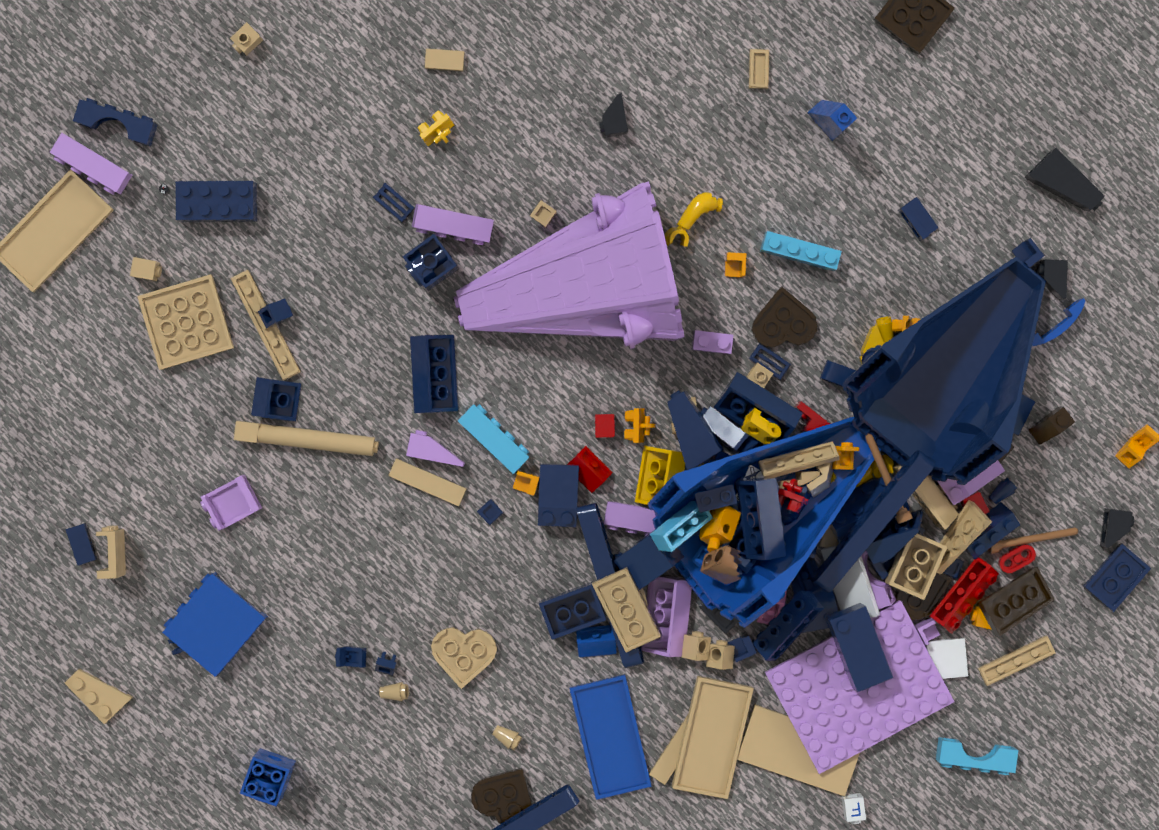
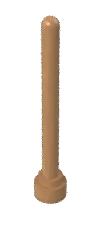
[866,434,913,524]
[988,527,1078,554]

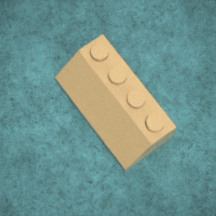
[893,462,959,530]

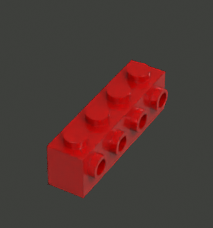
[930,557,999,634]

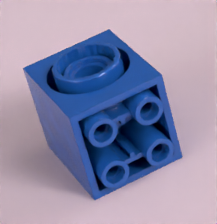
[240,748,296,807]

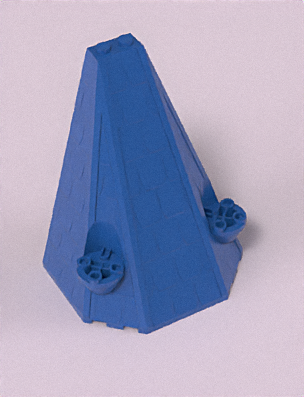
[648,417,881,628]

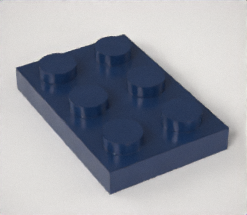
[1083,543,1151,612]

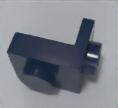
[335,646,367,668]

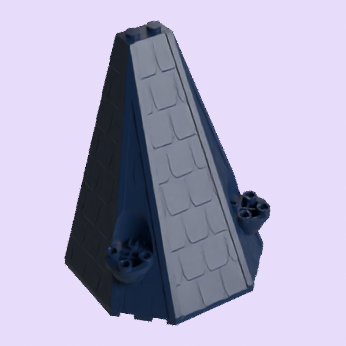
[842,257,1046,485]

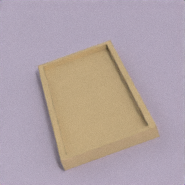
[0,169,114,293]
[671,676,754,799]
[737,704,860,796]

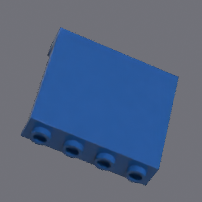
[162,572,268,677]

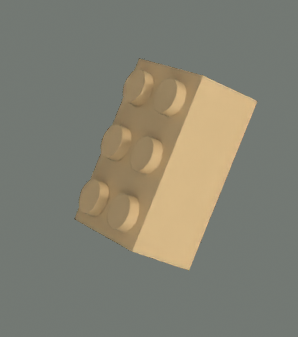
[885,534,947,600]

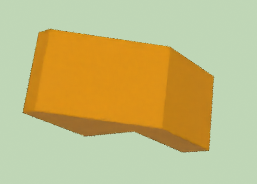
[1115,424,1159,468]

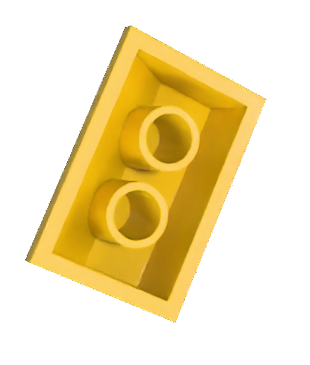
[635,446,685,505]

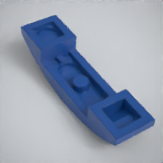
[1032,298,1086,347]

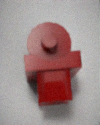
[778,478,809,513]

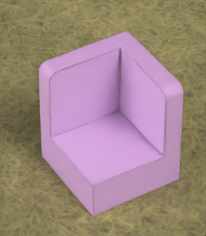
[914,617,940,645]

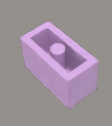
[691,330,734,354]

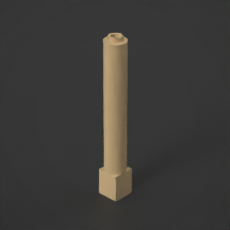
[234,421,379,456]

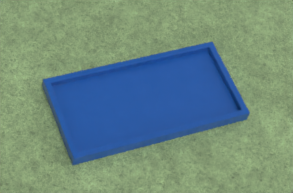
[569,674,652,800]

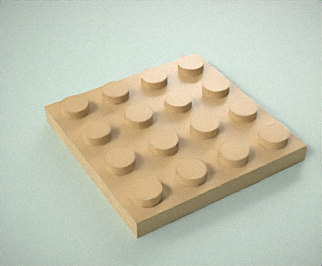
[137,274,234,370]

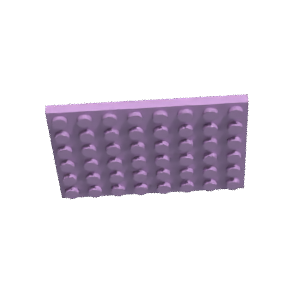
[765,600,954,774]

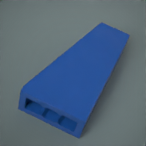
[807,100,857,141]

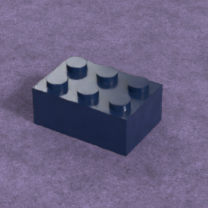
[539,582,606,640]

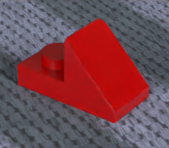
[795,401,830,431]

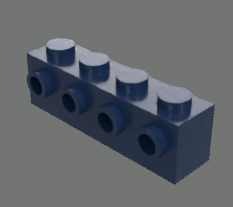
[753,591,824,661]

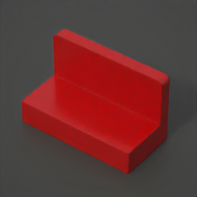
[567,446,613,493]

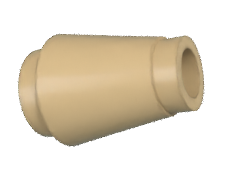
[379,682,409,701]
[492,725,522,750]

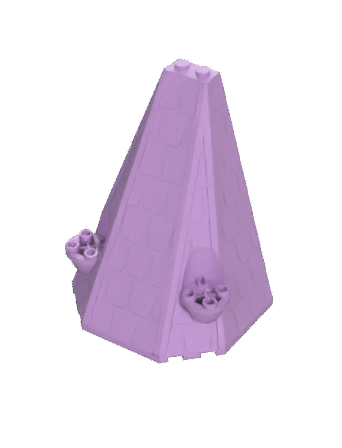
[454,182,685,349]

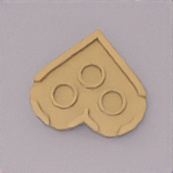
[431,627,497,689]

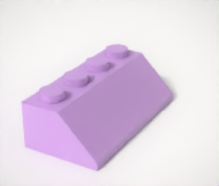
[641,576,692,657]

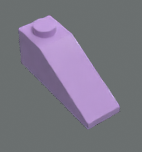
[406,430,465,467]

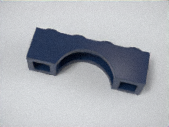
[73,98,158,147]

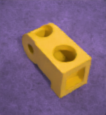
[741,408,781,445]

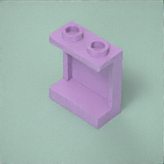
[200,474,262,531]

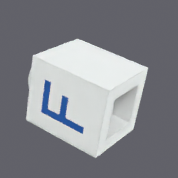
[841,793,866,824]

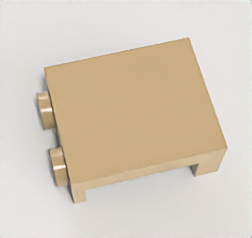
[96,525,126,579]

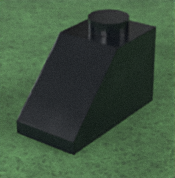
[599,93,628,138]
[1037,259,1068,300]
[1100,508,1134,548]

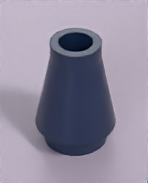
[988,477,1017,505]

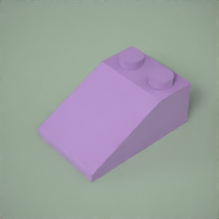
[938,460,1005,505]

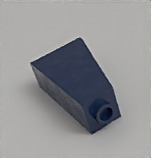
[667,390,724,470]

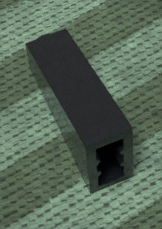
[1025,148,1105,212]

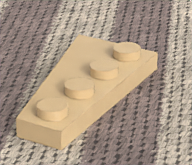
[936,500,992,574]

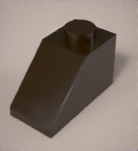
[1028,407,1075,445]

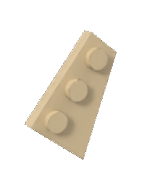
[65,669,133,724]

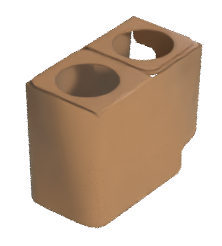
[700,545,742,584]

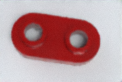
[998,544,1036,573]

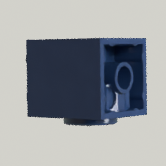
[402,234,460,291]

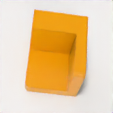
[725,252,747,278]
[513,470,540,496]

